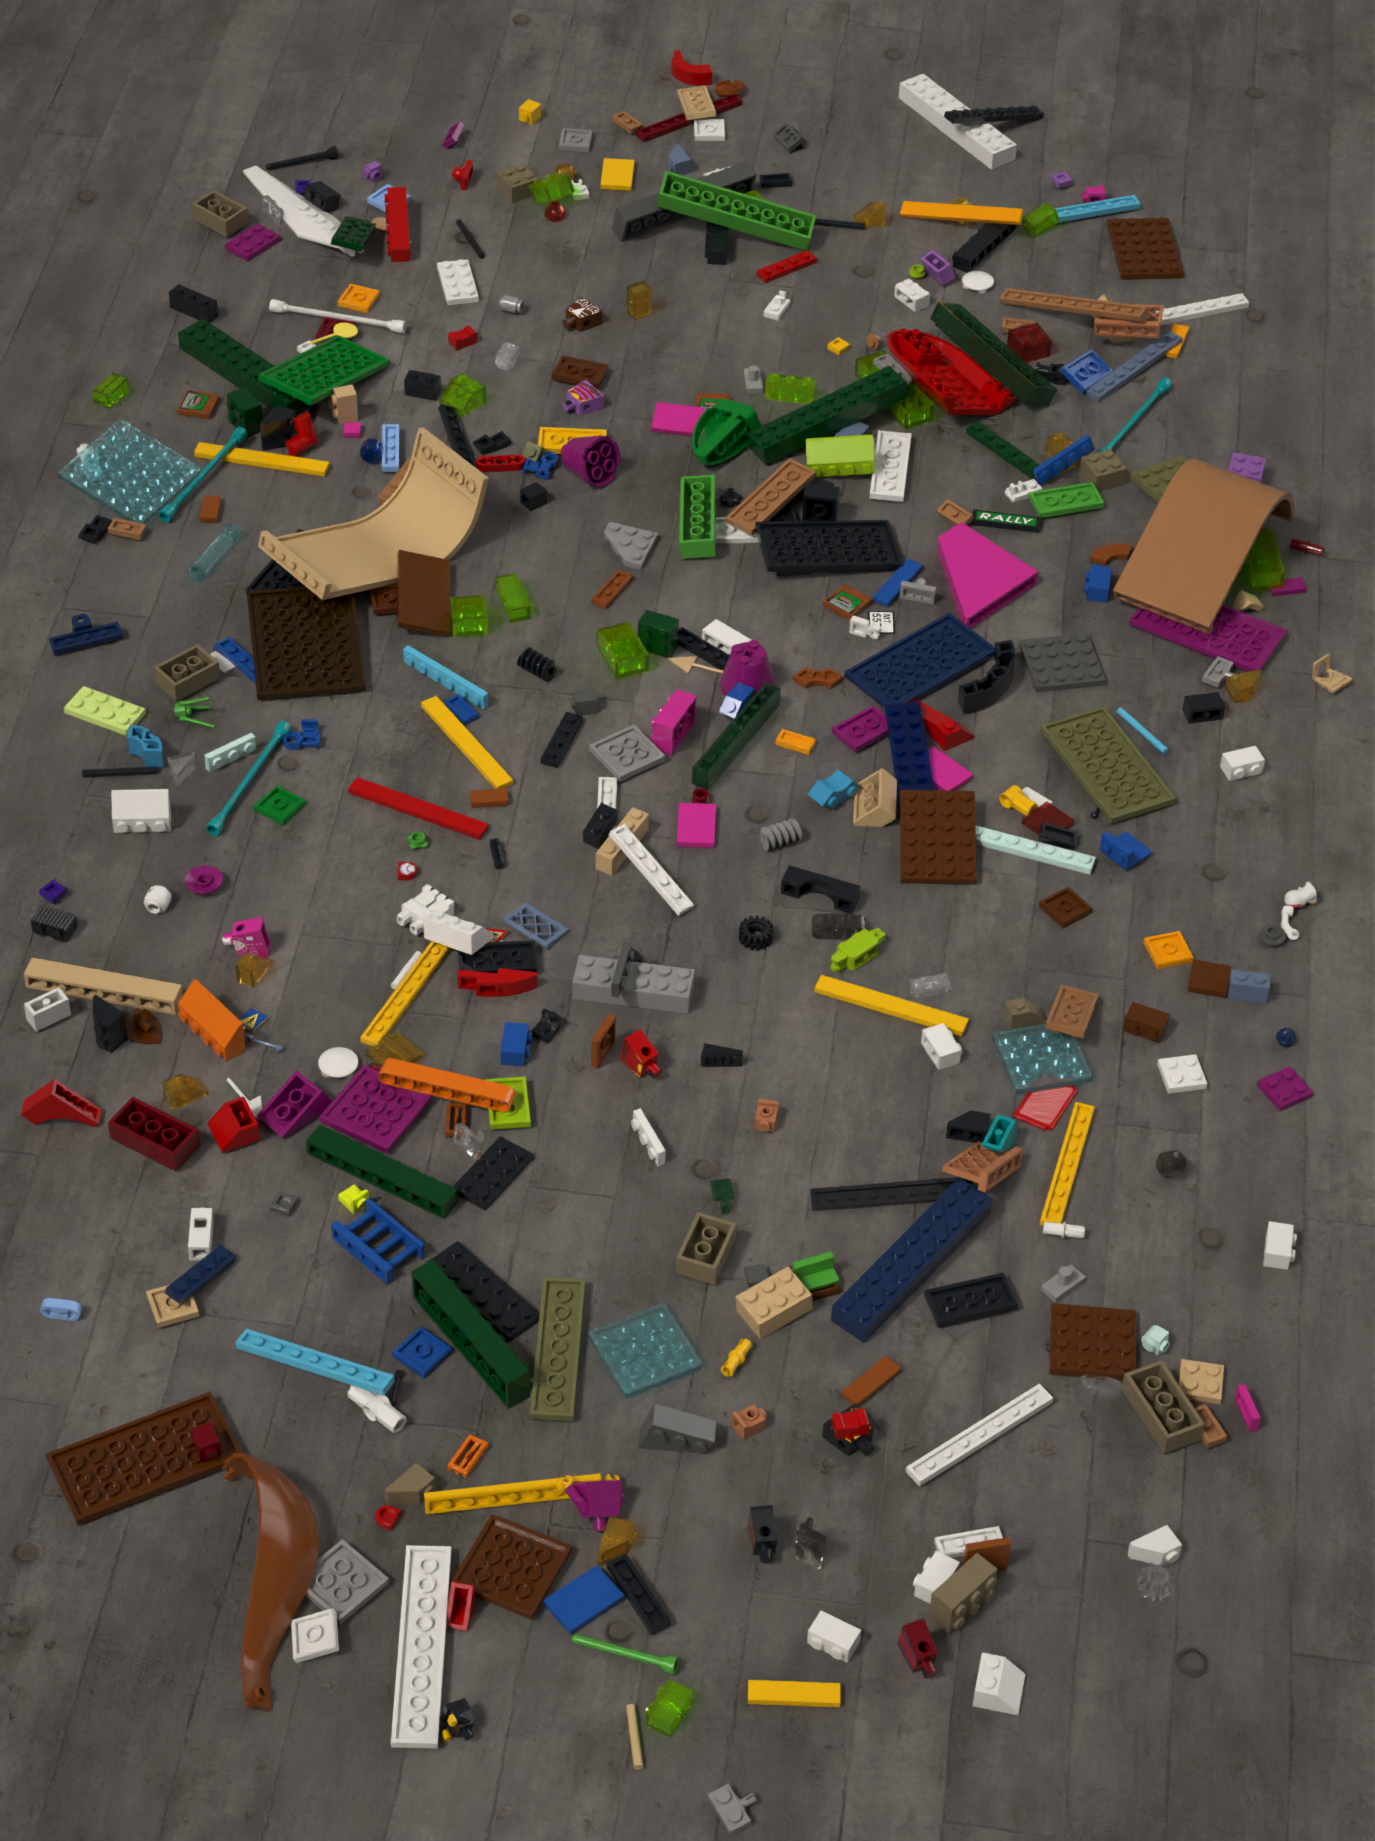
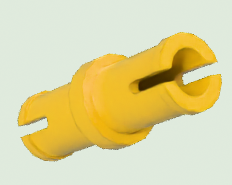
[721,1338,753,1377]

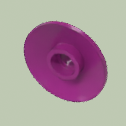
[184,865,223,894]

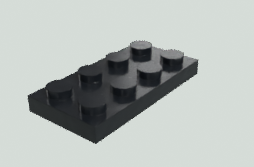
[458,940,537,974]
[453,1136,533,1211]
[924,1272,1018,1328]

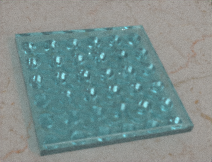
[57,418,202,524]

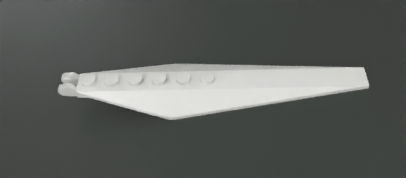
[243,166,364,257]

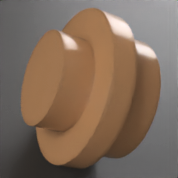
[866,334,881,350]

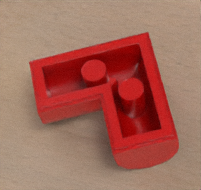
[285,412,319,456]

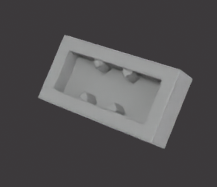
[743,366,763,394]
[900,578,936,605]
[1041,1264,1086,1303]

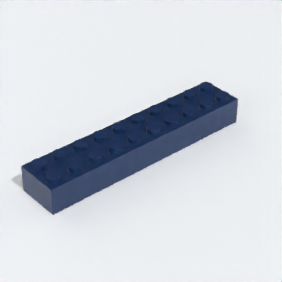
[831,1177,992,1343]

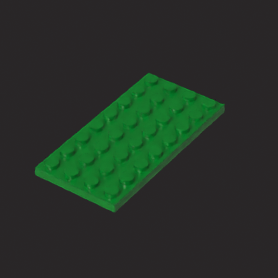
[258,335,390,405]

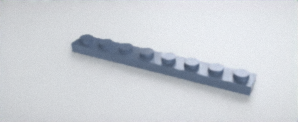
[1086,331,1182,403]

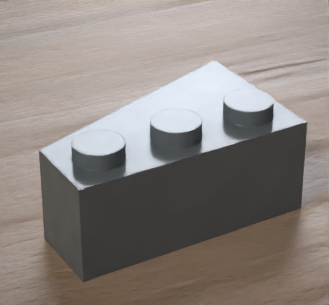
[638,1404,716,1454]

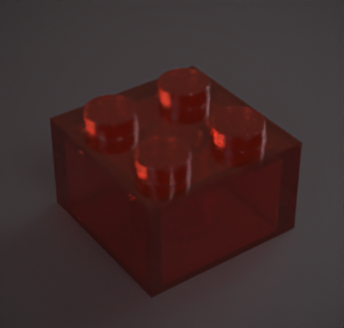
[1007,323,1052,364]

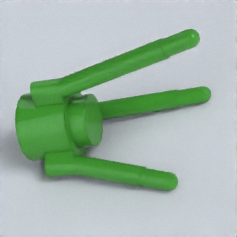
[174,697,215,728]

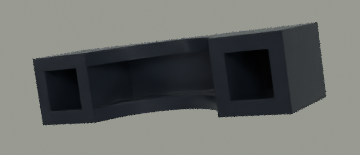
[781,865,861,914]

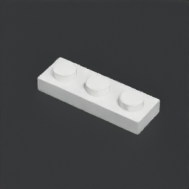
[631,1108,666,1166]

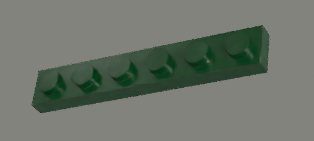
[966,421,1040,482]

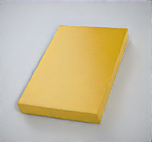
[601,158,634,191]

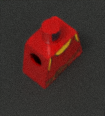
[620,1029,662,1079]

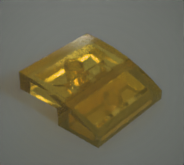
[366,1031,424,1065]

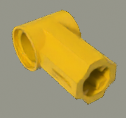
[999,785,1038,818]

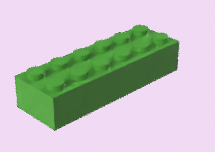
[679,474,717,559]

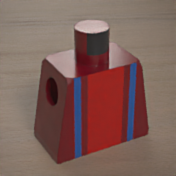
[897,1618,938,1679]

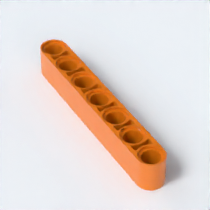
[378,1058,516,1112]

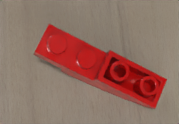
[457,968,537,997]

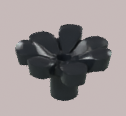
[719,488,742,507]

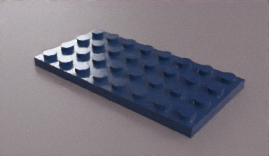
[844,613,995,715]

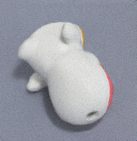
[1284,882,1317,908]

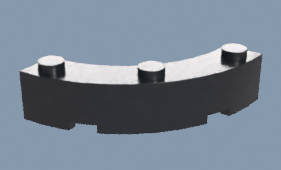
[958,640,1015,713]

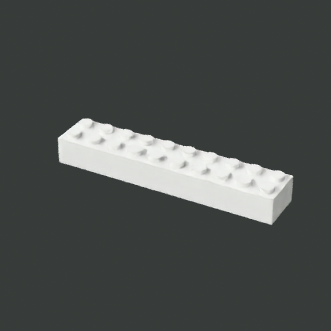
[899,74,1017,170]

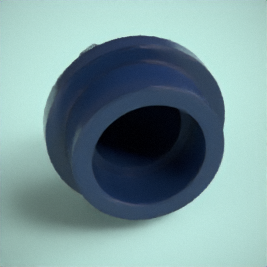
[1276,1027,1296,1048]

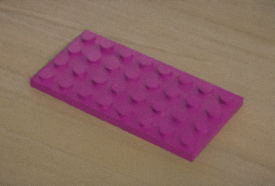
[1129,605,1288,675]

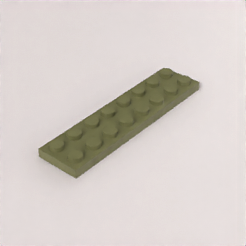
[530,1277,585,1421]

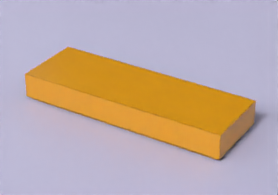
[1164,324,1189,359]

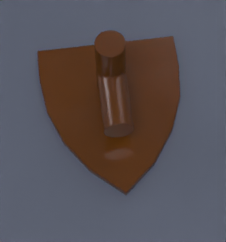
[126,1008,162,1044]

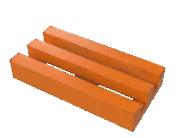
[447,1434,489,1478]

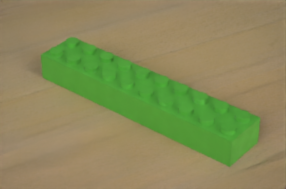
[656,171,816,251]

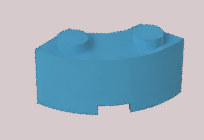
[127,725,164,767]
[808,769,861,808]

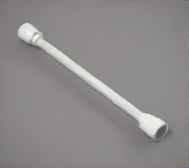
[269,299,406,334]

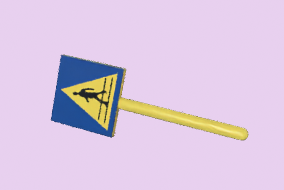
[239,1008,269,1031]

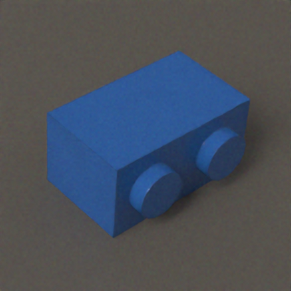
[1084,565,1112,603]
[500,1022,532,1066]

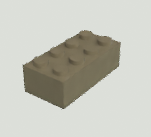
[1122,1360,1205,1454]

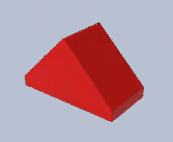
[446,1581,475,1631]

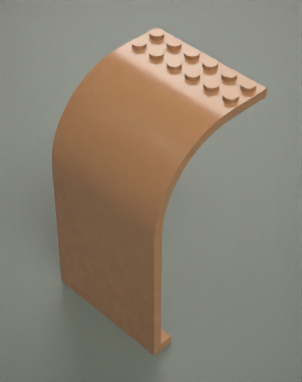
[1113,458,1295,635]

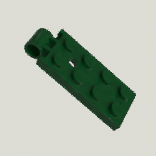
[331,216,376,252]

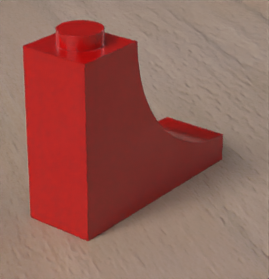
[21,1079,102,1128]

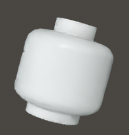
[143,885,172,914]

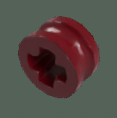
[692,788,709,804]

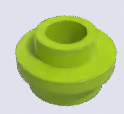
[909,265,925,279]

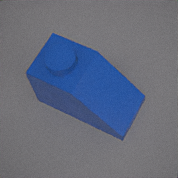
[719,682,755,722]

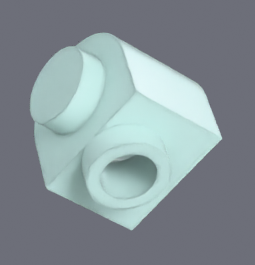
[1141,1325,1170,1356]

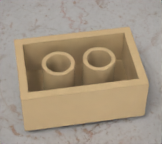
[736,1267,813,1339]

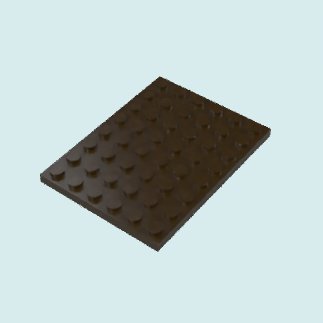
[247,587,366,700]

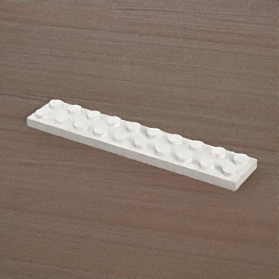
[391,1545,451,1749]

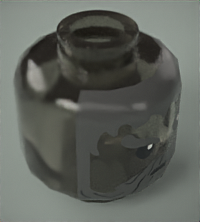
[1155,1150,1187,1178]

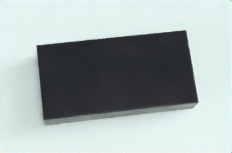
[759,173,792,188]
[1038,822,1077,850]

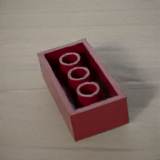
[108,1096,200,1172]

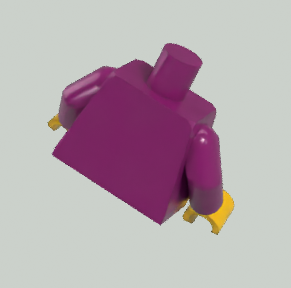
[556,1474,625,1531]

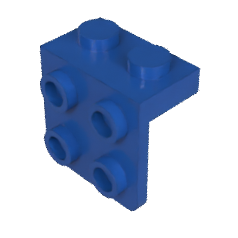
[1100,831,1151,871]

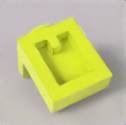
[338,1184,370,1214]

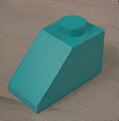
[982,1114,1017,1152]

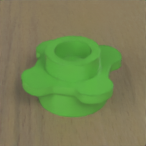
[408,832,428,849]

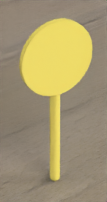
[310,323,358,345]

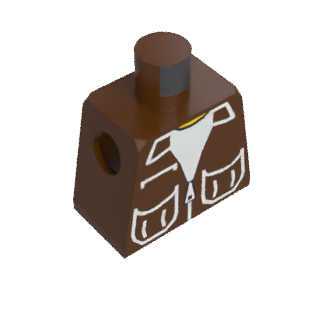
[563,297,602,332]

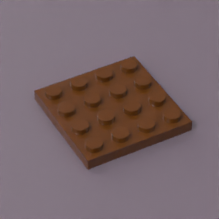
[1049,1303,1136,1380]
[451,1514,572,1620]

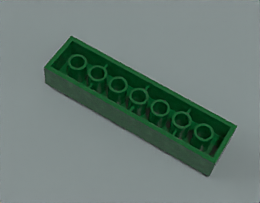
[411,1260,531,1409]

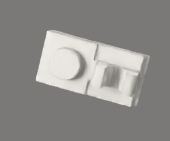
[763,291,791,321]
[1004,479,1043,503]

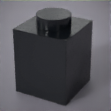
[520,482,547,511]

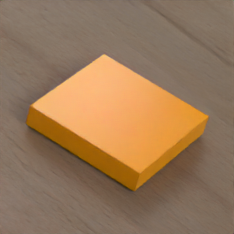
[337,284,380,313]
[1143,931,1194,969]

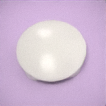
[962,271,994,294]
[318,1047,358,1079]

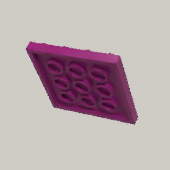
[319,1065,432,1154]

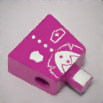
[223,917,271,957]

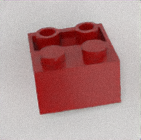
[207,1097,260,1153]

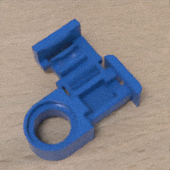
[522,451,558,480]
[283,719,321,750]

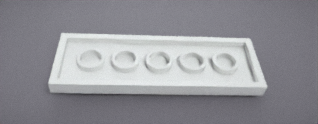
[869,430,912,502]

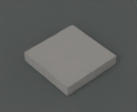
[559,128,593,152]

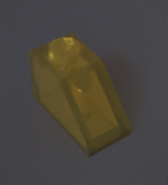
[854,202,886,227]
[1226,669,1262,703]
[235,953,273,988]
[162,1074,209,1110]
[597,1516,638,1566]

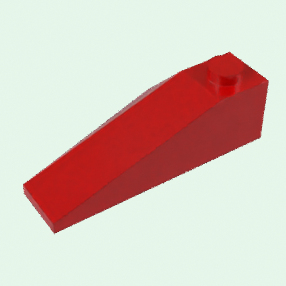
[903,700,975,751]

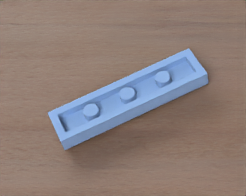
[382,424,399,472]

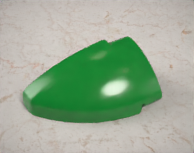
[692,398,761,466]

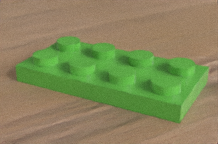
[1029,482,1104,518]

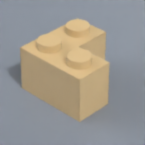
[327,385,358,424]

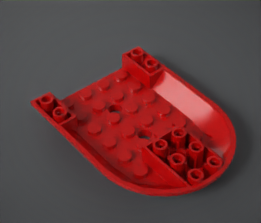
[886,328,1017,415]

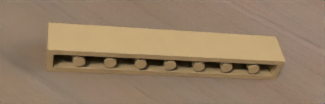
[24,958,183,1015]

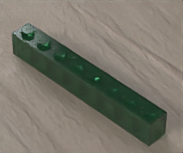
[692,683,781,790]

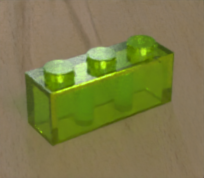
[765,373,817,404]
[496,573,533,623]

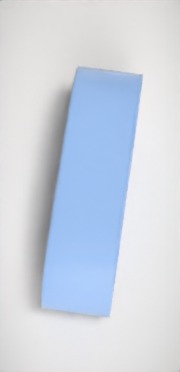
[40,1298,82,1321]

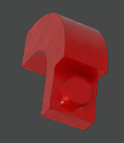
[671,50,712,86]

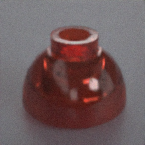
[544,201,566,222]

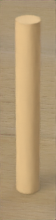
[626,1704,643,1770]

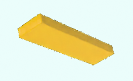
[748,1680,840,1708]

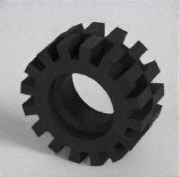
[738,915,774,951]

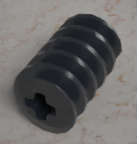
[517,647,556,682]

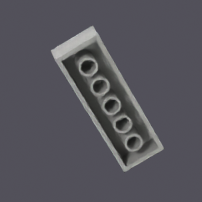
[572,955,695,1014]

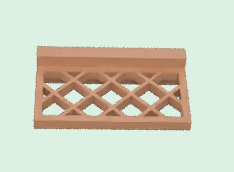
[1094,304,1164,338]
[942,1142,1023,1192]

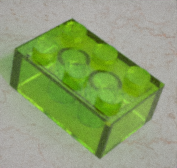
[596,621,649,679]

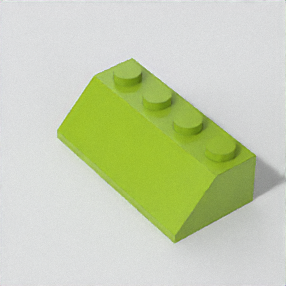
[806,434,876,477]

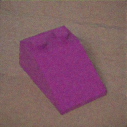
[257,1070,332,1139]

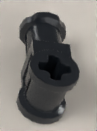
[1034,362,1066,385]

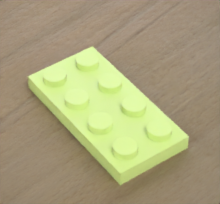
[64,686,146,736]

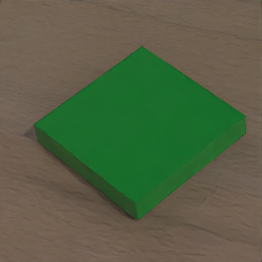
[253,785,306,826]

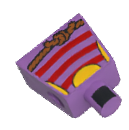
[562,380,604,416]

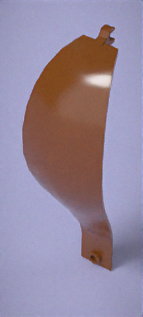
[222,1453,320,1712]

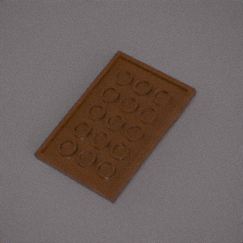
[1107,217,1184,280]
[900,790,977,884]

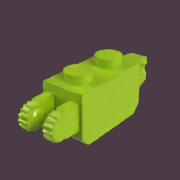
[830,928,885,973]

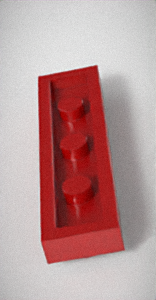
[756,250,817,283]

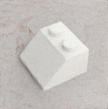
[973,1652,1025,1715]

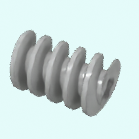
[760,818,802,851]

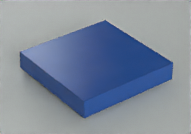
[392,1326,453,1379]

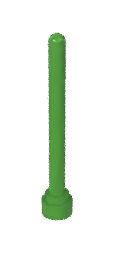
[571,1634,678,1675]

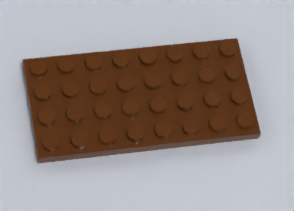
[46,1391,242,1525]

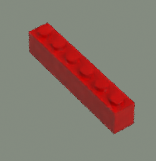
[384,187,410,262]

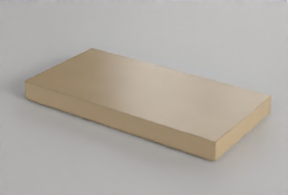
[677,86,716,120]

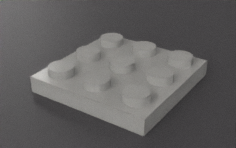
[589,724,666,782]
[305,1539,389,1625]

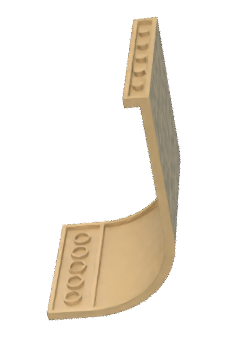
[258,427,489,600]

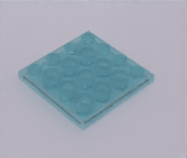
[992,1024,1092,1095]
[588,1303,702,1399]

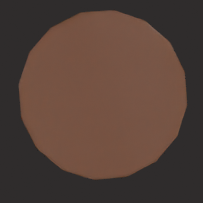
[715,80,744,96]

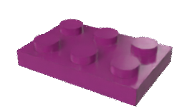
[225,223,281,261]
[832,705,897,753]

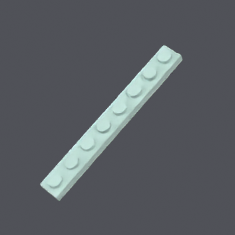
[975,825,1096,875]

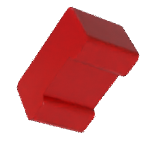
[448,325,477,351]
[831,1408,870,1440]

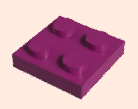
[1257,1066,1313,1112]

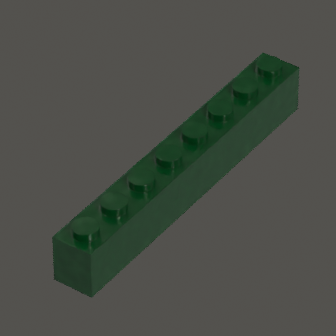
[306,1125,458,1219]

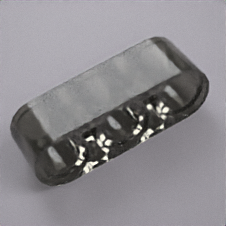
[811,913,867,940]

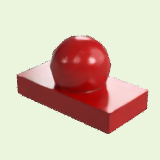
[452,160,473,191]

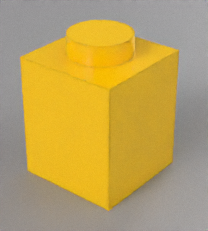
[519,99,541,125]

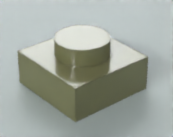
[522,441,544,462]

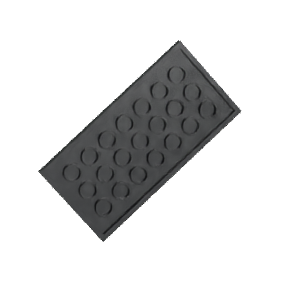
[755,520,903,572]

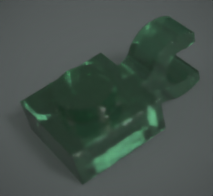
[710,1178,734,1214]

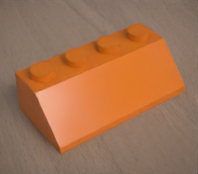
[178,979,245,1062]

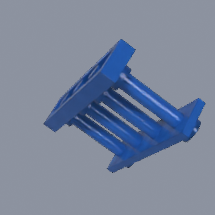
[331,1198,425,1285]

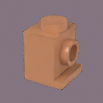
[754,1099,779,1133]
[732,1404,767,1440]

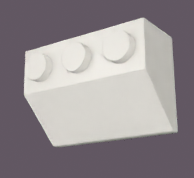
[111,789,171,833]
[423,910,494,955]

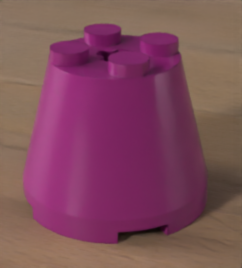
[561,435,621,487]
[720,640,774,704]

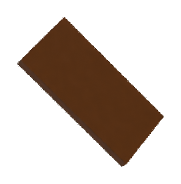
[397,550,450,637]

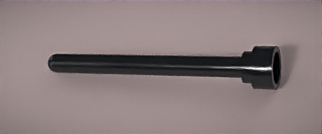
[266,146,339,170]

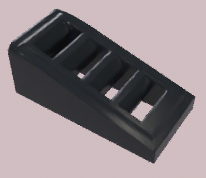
[701,1043,743,1067]

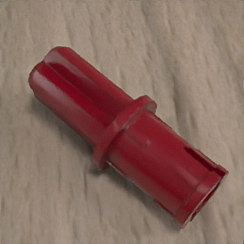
[1290,538,1325,556]

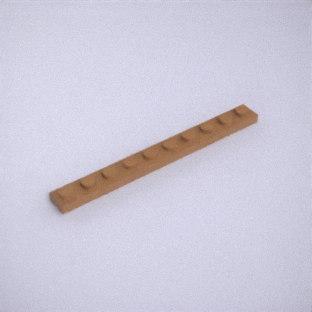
[1000,288,1149,322]

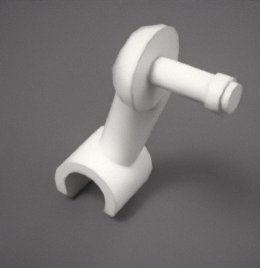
[1281,905,1299,940]

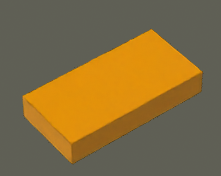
[775,729,816,755]

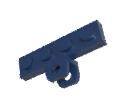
[49,613,123,655]

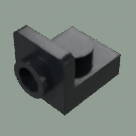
[531,1008,561,1044]

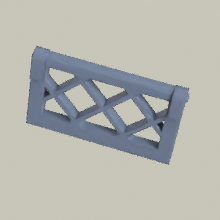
[503,902,569,950]

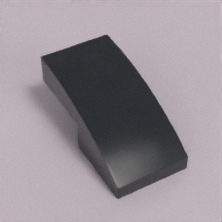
[472,431,511,454]
[78,515,112,543]

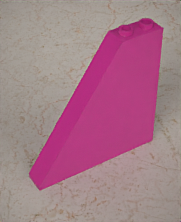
[937,522,1038,629]

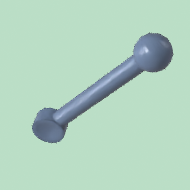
[245,1034,283,1052]

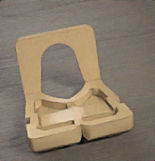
[1312,654,1352,694]

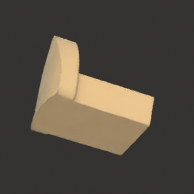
[1233,590,1264,612]

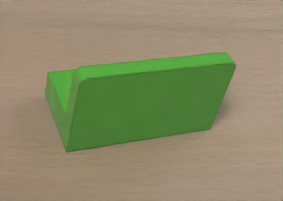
[792,1251,839,1292]

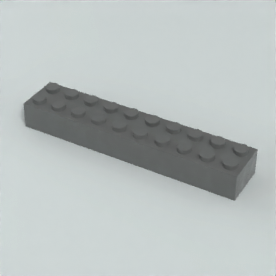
[612,161,757,242]

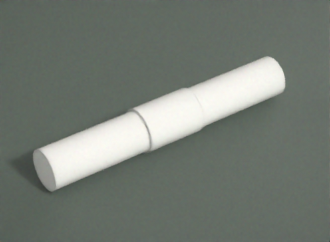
[391,951,422,990]

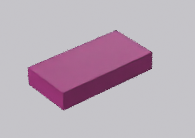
[1235,1384,1261,1432]

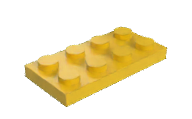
[538,427,607,455]

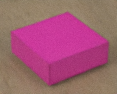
[343,422,361,438]

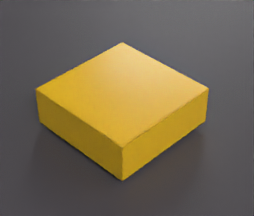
[827,337,850,356]

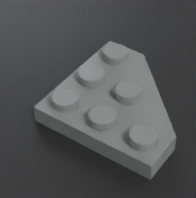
[604,522,658,570]

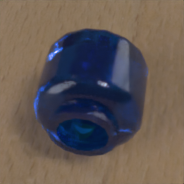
[360,438,383,463]

